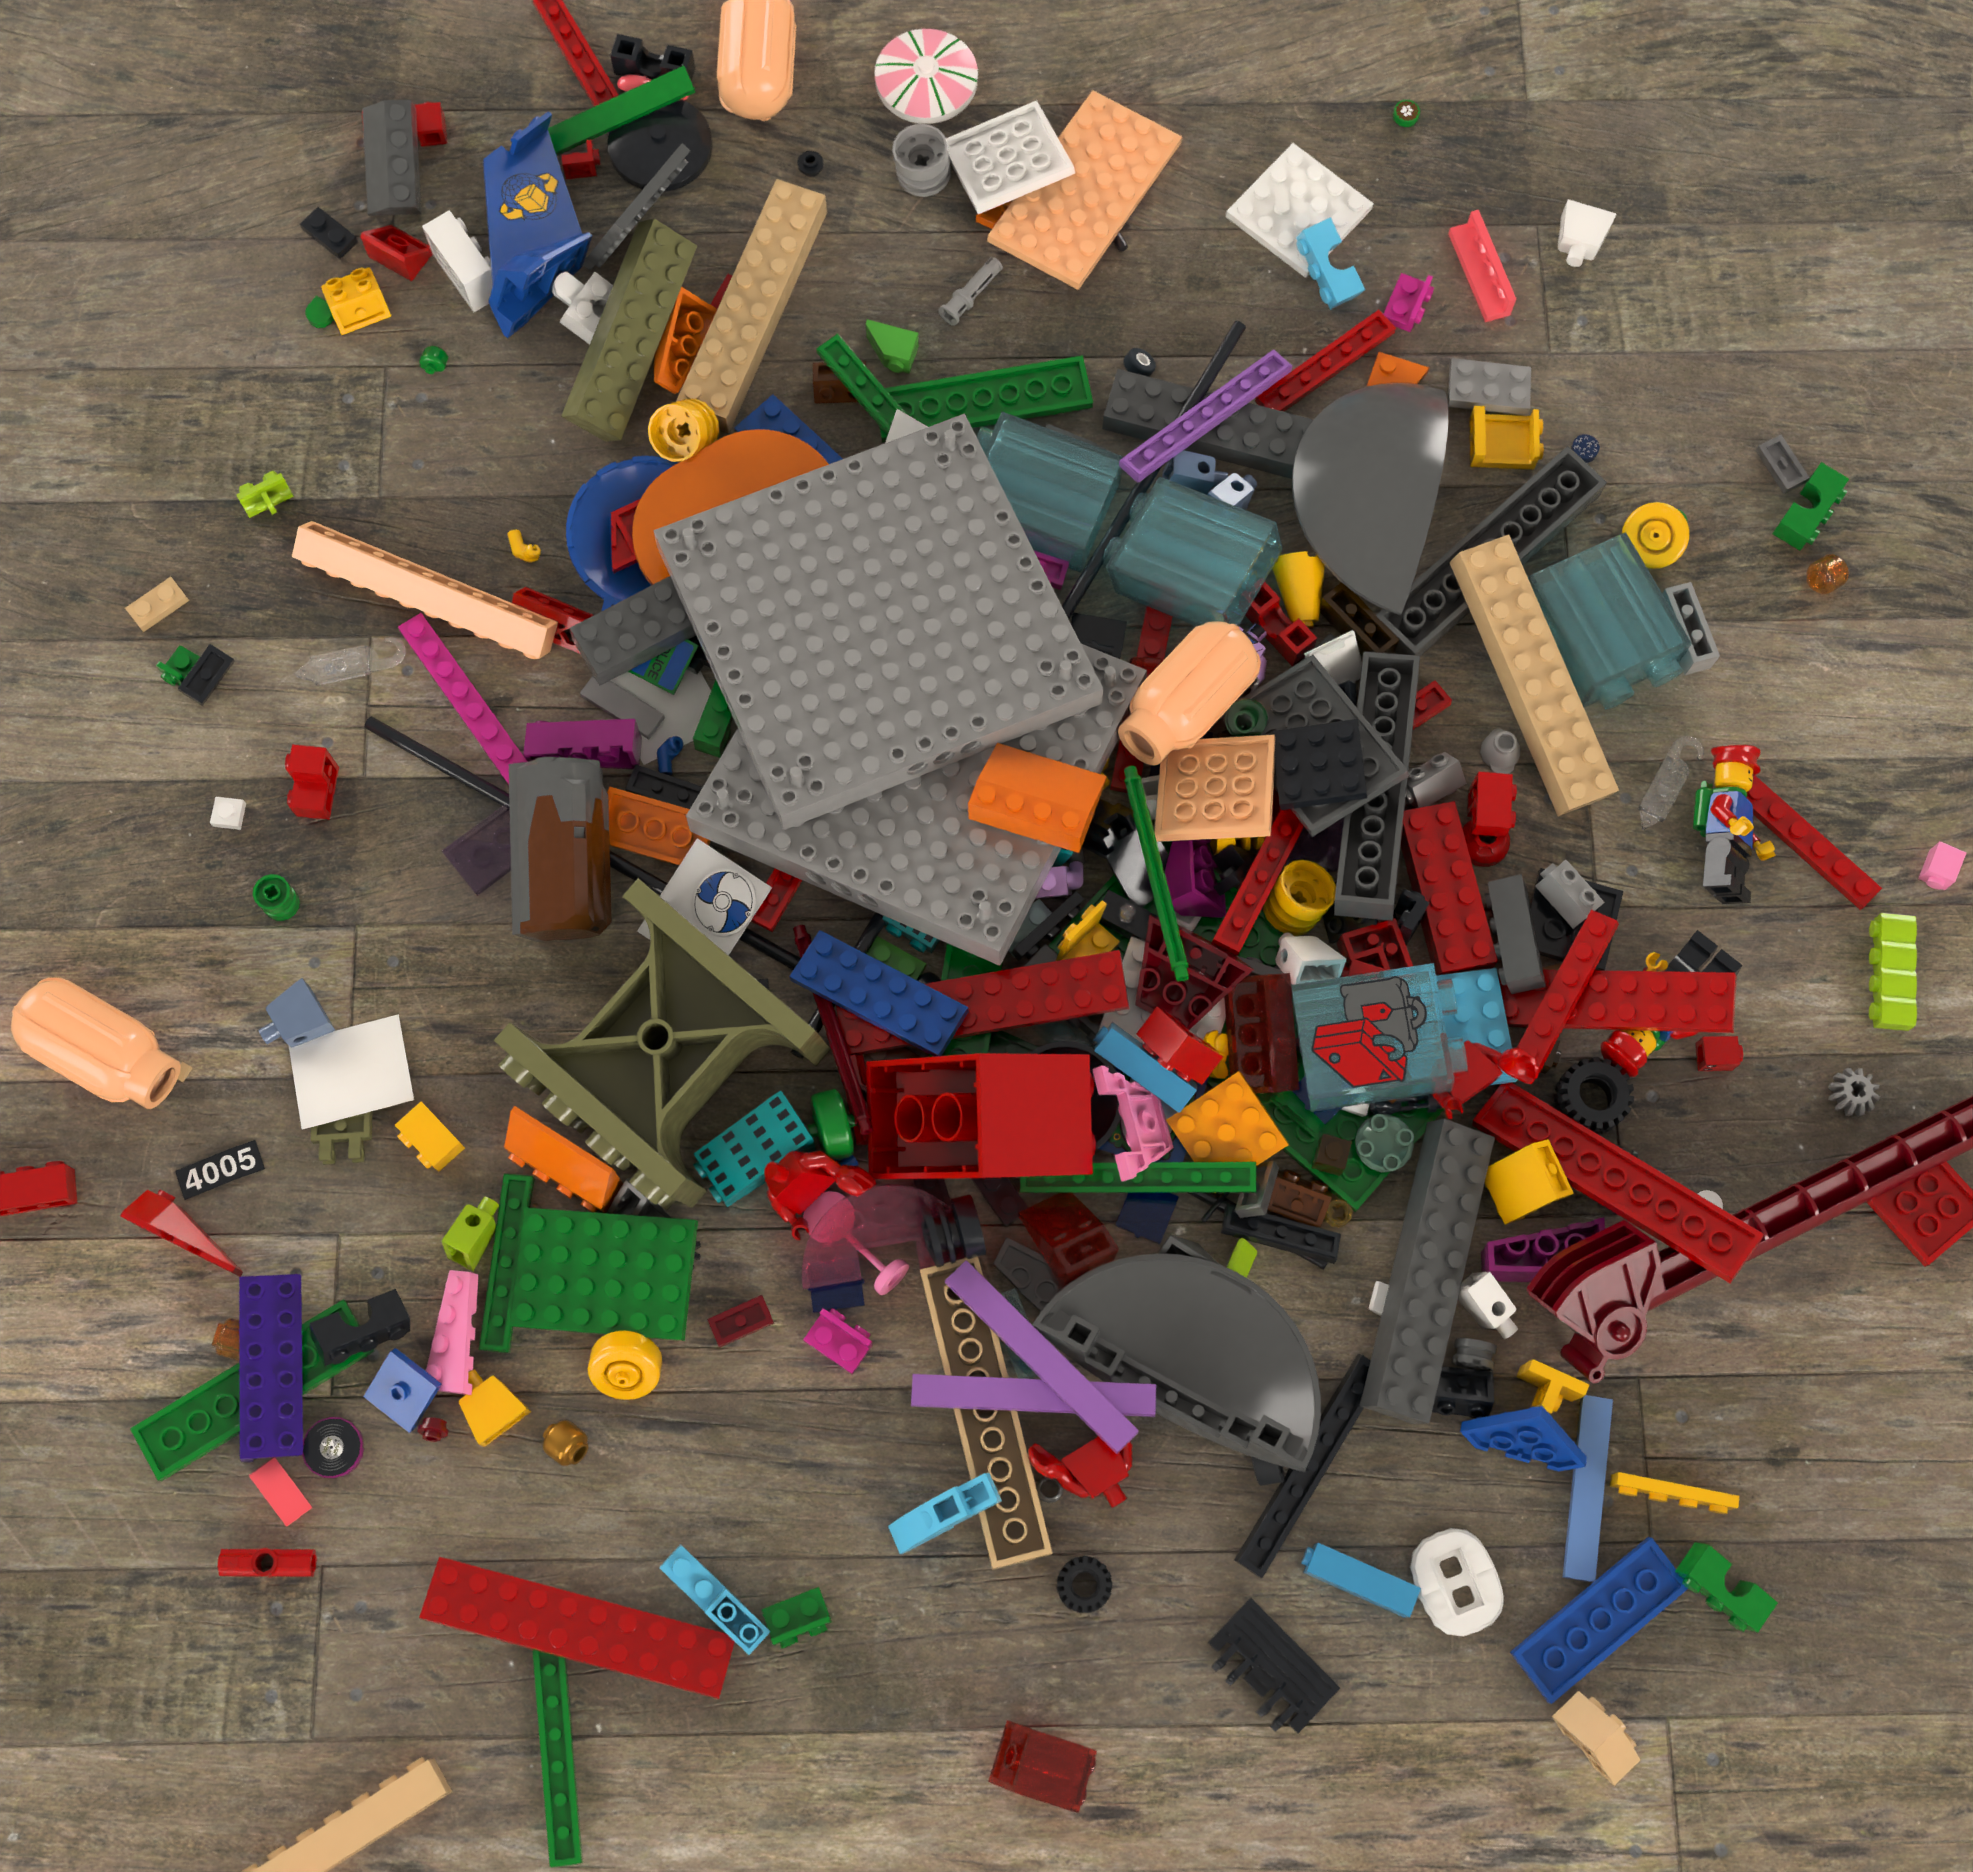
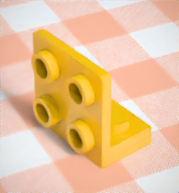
[321,267,391,335]
[1056,900,1120,961]

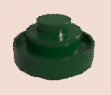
[1225,698,1268,737]

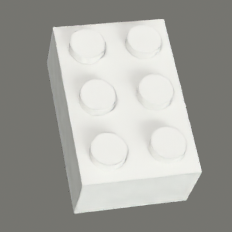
[422,210,492,312]

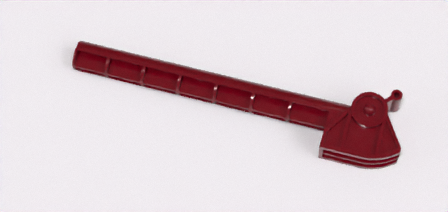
[1527,1095,1973,1383]

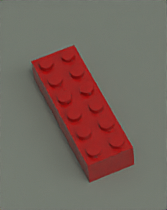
[1401,801,1498,976]

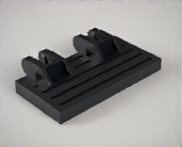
[1208,1598,1340,1734]

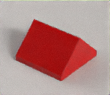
[360,225,433,282]

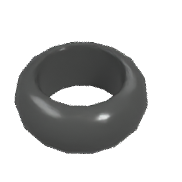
[1036,1476,1064,1503]

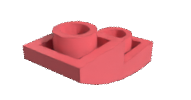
[248,1457,312,1527]

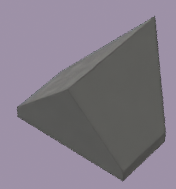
[606,1178,672,1218]

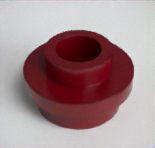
[418,1417,449,1442]

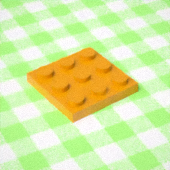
[1166,1071,1289,1166]

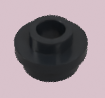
[797,151,824,177]

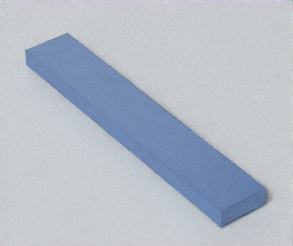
[1562,1395,1613,1583]

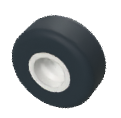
[1124,348,1156,377]

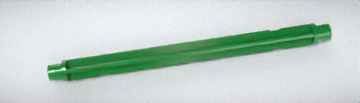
[1124,766,1189,981]

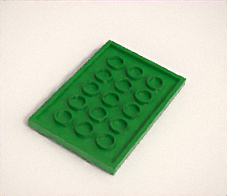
[510,1208,698,1341]

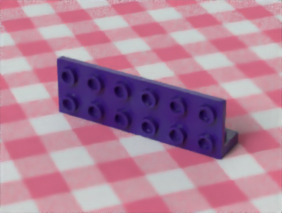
[239,1274,303,1462]

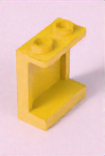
[1469,406,1544,470]
[1485,1139,1574,1225]

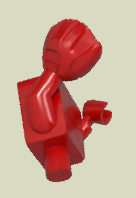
[1430,1035,1539,1119]
[764,1151,876,1240]
[1028,1436,1132,1508]

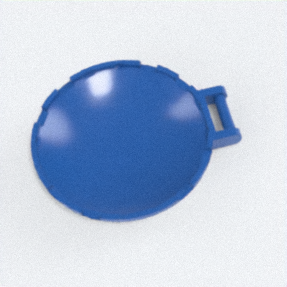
[566,456,679,611]

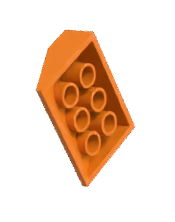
[968,743,1107,853]
[504,1106,624,1213]

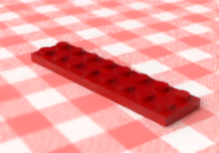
[1499,969,1737,1033]

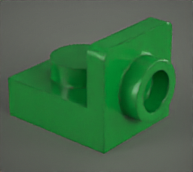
[156,645,200,686]

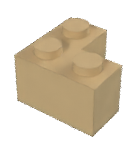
[1552,1691,1640,1786]

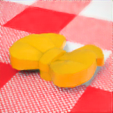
[1204,1030,1236,1079]

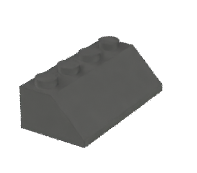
[362,100,421,216]

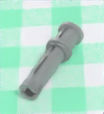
[938,257,1003,326]

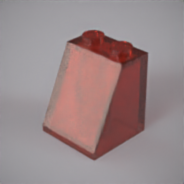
[988,1720,1097,1813]

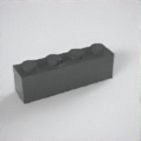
[1485,874,1546,994]

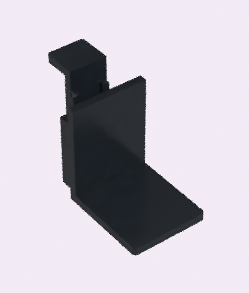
[1082,798,1169,907]

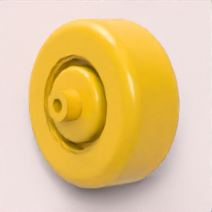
[1621,502,1689,569]
[588,1331,662,1400]

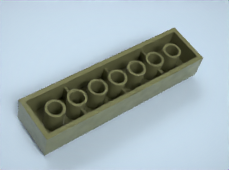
[561,218,697,442]

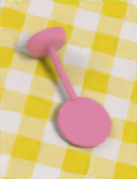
[803,1191,909,1296]

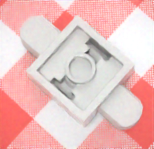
[552,272,613,345]

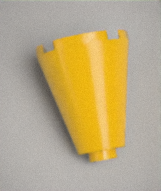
[1271,551,1325,628]

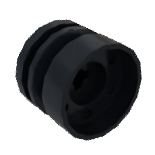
[921,1194,986,1267]

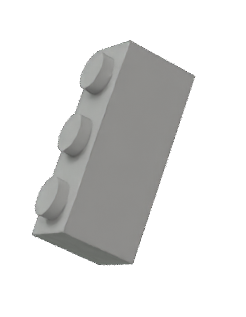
[1657,582,1720,675]

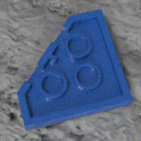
[1460,1406,1587,1472]

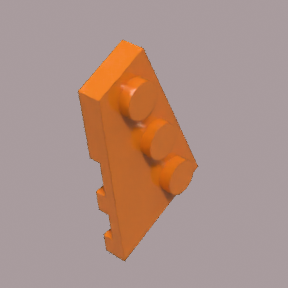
[1367,352,1429,387]

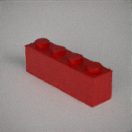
[0,1161,77,1217]

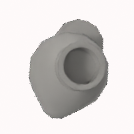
[1480,728,1521,774]

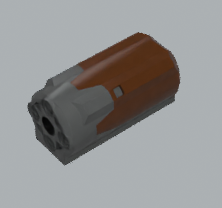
[509,757,612,942]

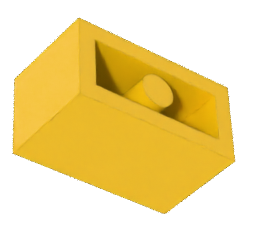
[395,1101,465,1172]

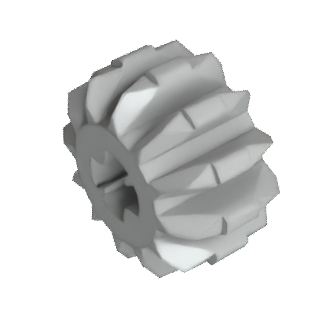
[1828,1068,1880,1117]

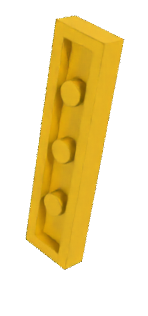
[1610,1472,1739,1514]

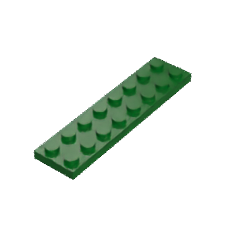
[879,355,1093,443]
[130,1299,374,1482]

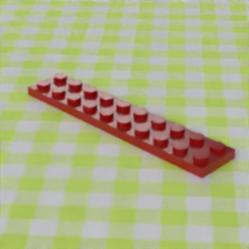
[836,950,1130,1055]
[1472,1082,1764,1284]
[419,1557,735,1699]

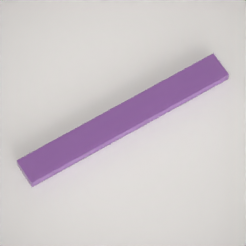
[1119,349,1292,483]
[945,1260,1139,1454]
[911,1374,1156,1417]

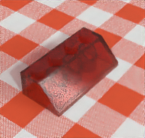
[1224,973,1299,1093]

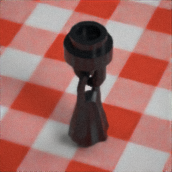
[1369,1089,1442,1118]

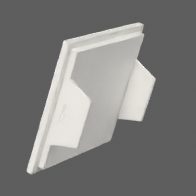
[1304,630,1362,684]

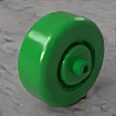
[807,1089,856,1161]

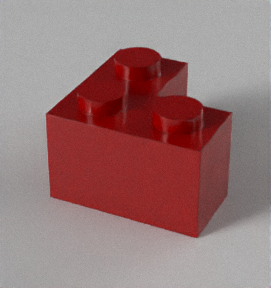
[285,744,339,820]
[1467,771,1517,837]
[1337,918,1415,980]
[1136,1006,1223,1084]

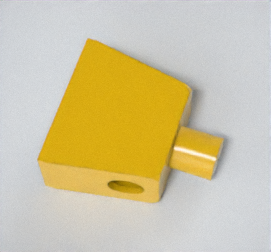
[458,1369,531,1447]

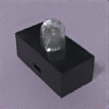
[1099,890,1159,942]

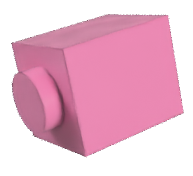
[1918,841,1966,890]

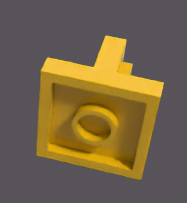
[1516,1359,1590,1414]

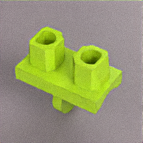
[236,471,294,518]

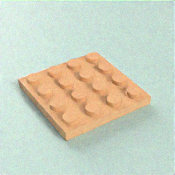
[1154,735,1275,842]

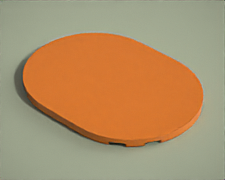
[633,429,829,585]

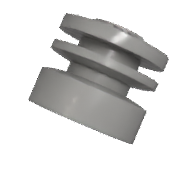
[892,124,951,197]

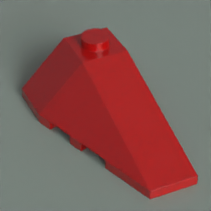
[120,1189,243,1277]

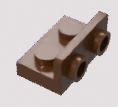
[813,361,867,404]
[1267,1169,1332,1228]

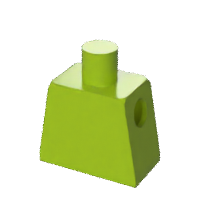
[442,1197,499,1271]

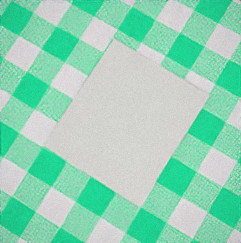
[610,670,711,765]
[637,838,772,956]
[289,1014,414,1130]

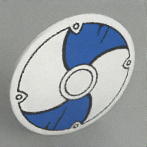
[692,868,756,937]

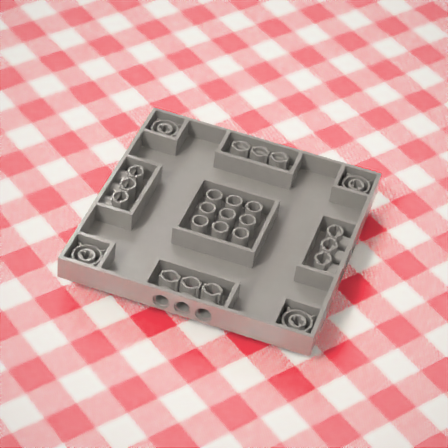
[653,414,1103,830]
[686,644,1147,966]

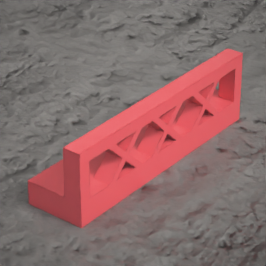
[1448,210,1516,323]

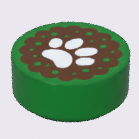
[1393,100,1420,127]

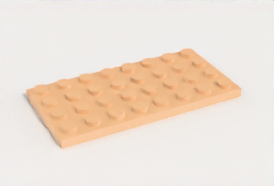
[987,90,1182,290]

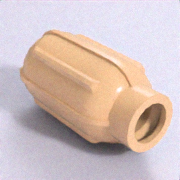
[717,0,796,122]
[1118,621,1261,766]
[11,977,181,1109]

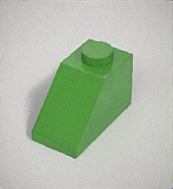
[866,319,919,374]

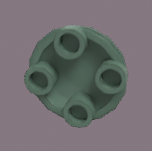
[1355,1114,1414,1172]

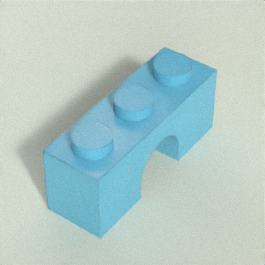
[1296,217,1365,309]

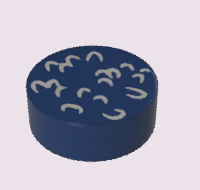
[1571,434,1600,463]

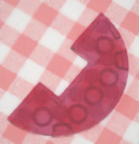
[801,1184,966,1289]

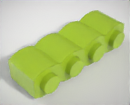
[1869,913,1917,1031]

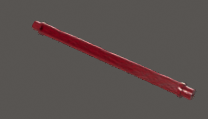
[793,925,873,1135]

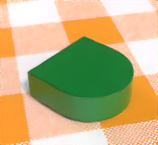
[305,295,334,328]

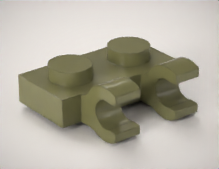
[311,1111,372,1165]

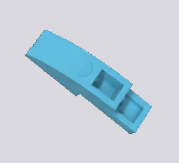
[888,1473,1002,1554]
[659,1544,771,1655]

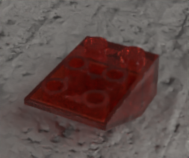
[1018,1193,1119,1288]

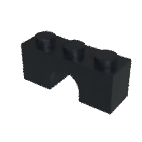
[610,34,695,81]
[310,1289,410,1366]

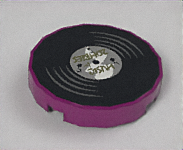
[302,1417,364,1478]

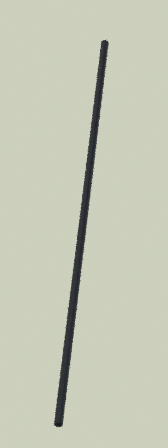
[791,321,1246,1059]

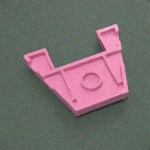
[1092,1066,1174,1182]

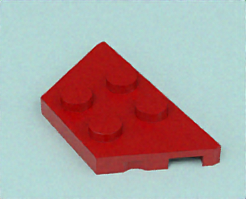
[611,499,640,573]

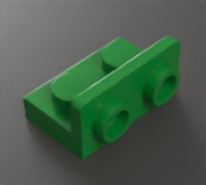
[761,1587,832,1649]

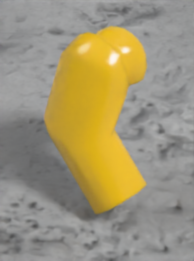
[507,529,541,563]

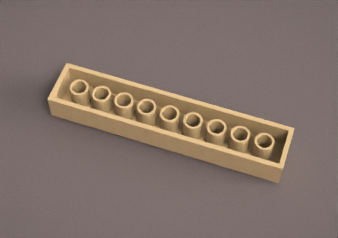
[676,179,827,433]
[1449,534,1619,816]
[920,1257,1052,1570]

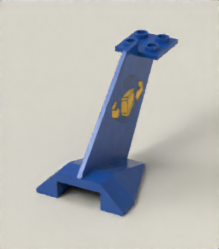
[483,111,593,339]

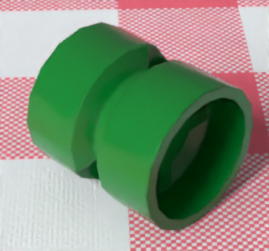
[252,874,300,921]

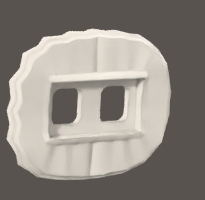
[1410,1528,1504,1636]

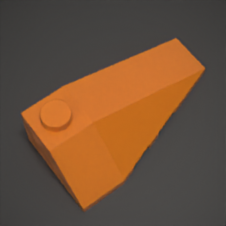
[654,287,717,394]

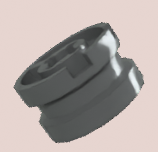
[1452,1338,1497,1371]

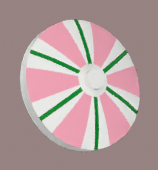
[875,29,978,124]

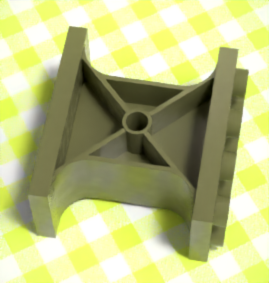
[494,878,831,1210]

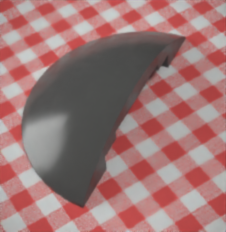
[1292,383,1448,615]
[1032,1254,1321,1472]

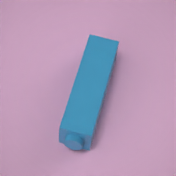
[1093,1022,1197,1113]
[1301,1543,1421,1618]

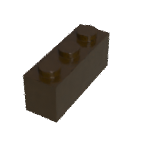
[1320,582,1400,657]

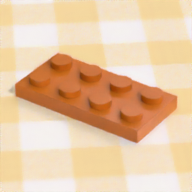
[607,786,711,866]

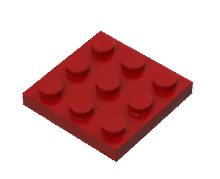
[1866,1162,1973,1267]

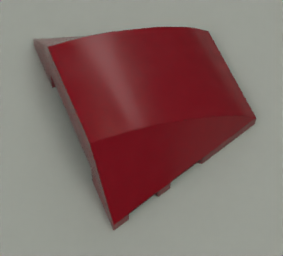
[1135,914,1254,1030]

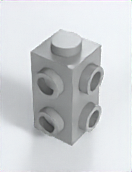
[1405,752,1467,808]
[1535,860,1604,929]

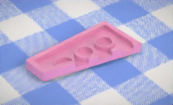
[425,1270,478,1395]

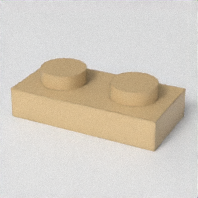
[125,577,189,632]

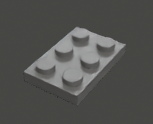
[1448,358,1531,416]

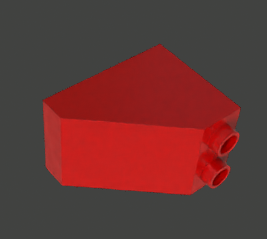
[866,1053,1096,1179]

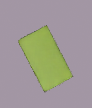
[1226,1238,1257,1278]

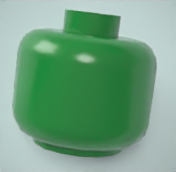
[419,346,448,374]

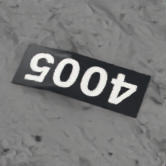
[175,1140,265,1200]

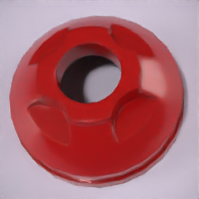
[1462,820,1510,867]

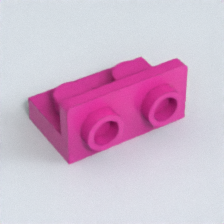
[1384,273,1435,332]
[803,1308,873,1375]

